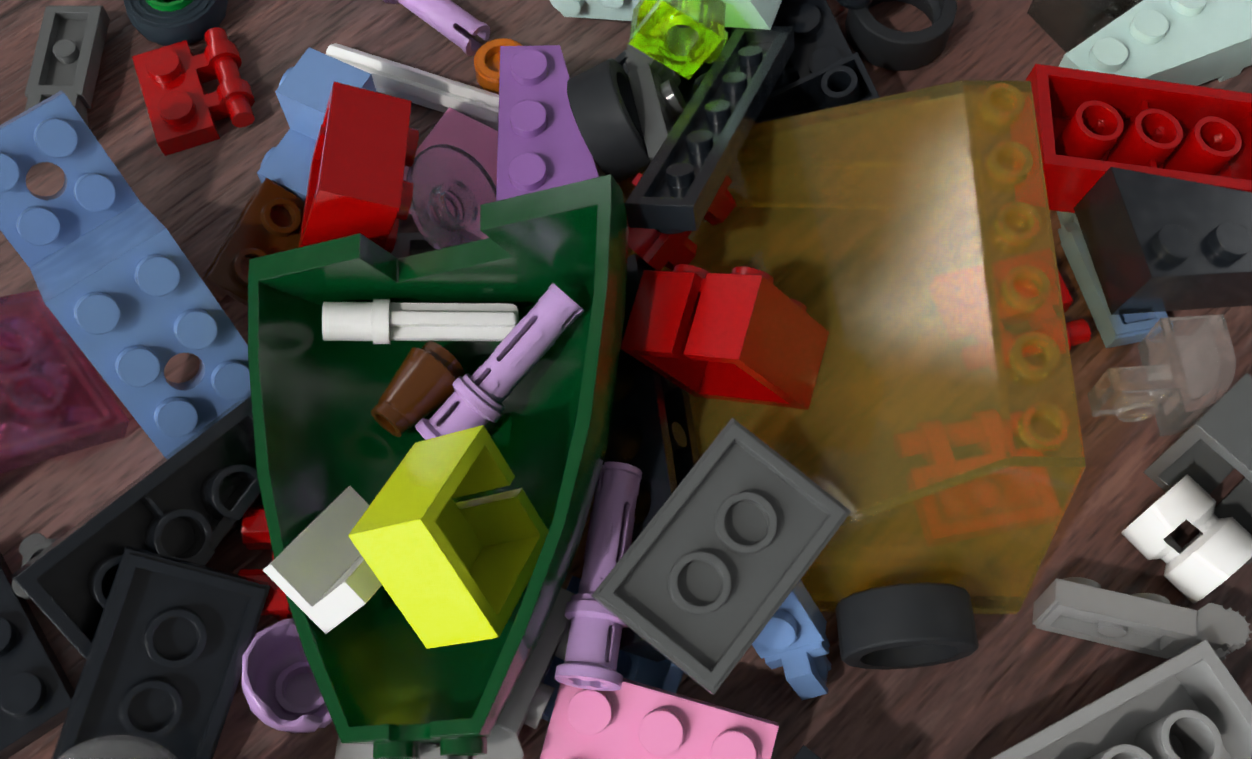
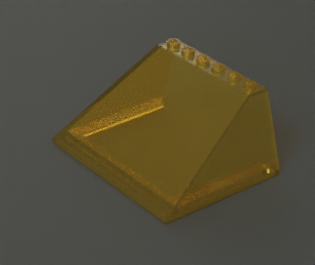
[621,80,1086,614]

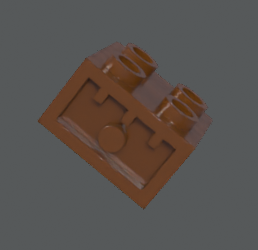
[202,178,305,306]

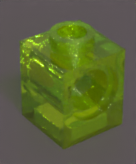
[629,0,728,80]

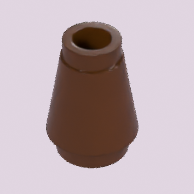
[371,341,465,437]

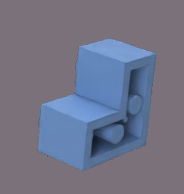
[257,47,376,201]

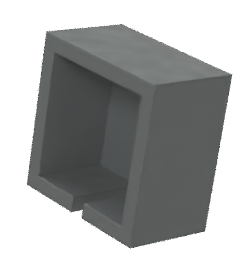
[1144,373,1252,565]

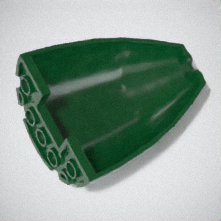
[248,174,629,759]

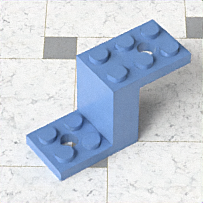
[0,90,251,457]

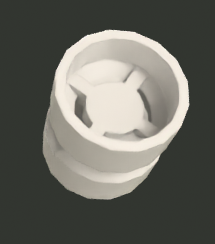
[1121,474,1252,604]

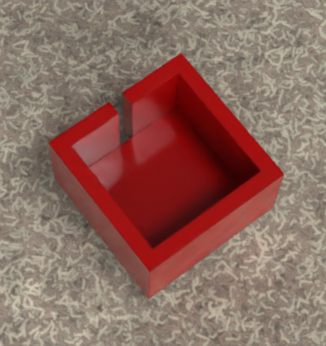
[298,82,419,253]
[620,264,829,410]

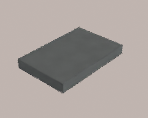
[591,418,851,695]

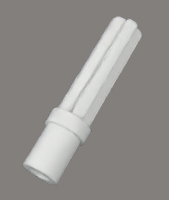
[322,299,519,344]

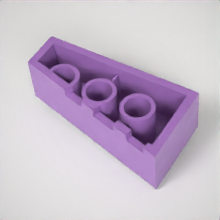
[496,45,599,201]

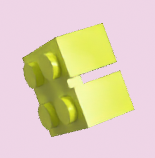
[348,425,549,649]

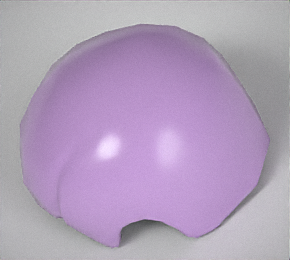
[242,618,333,733]

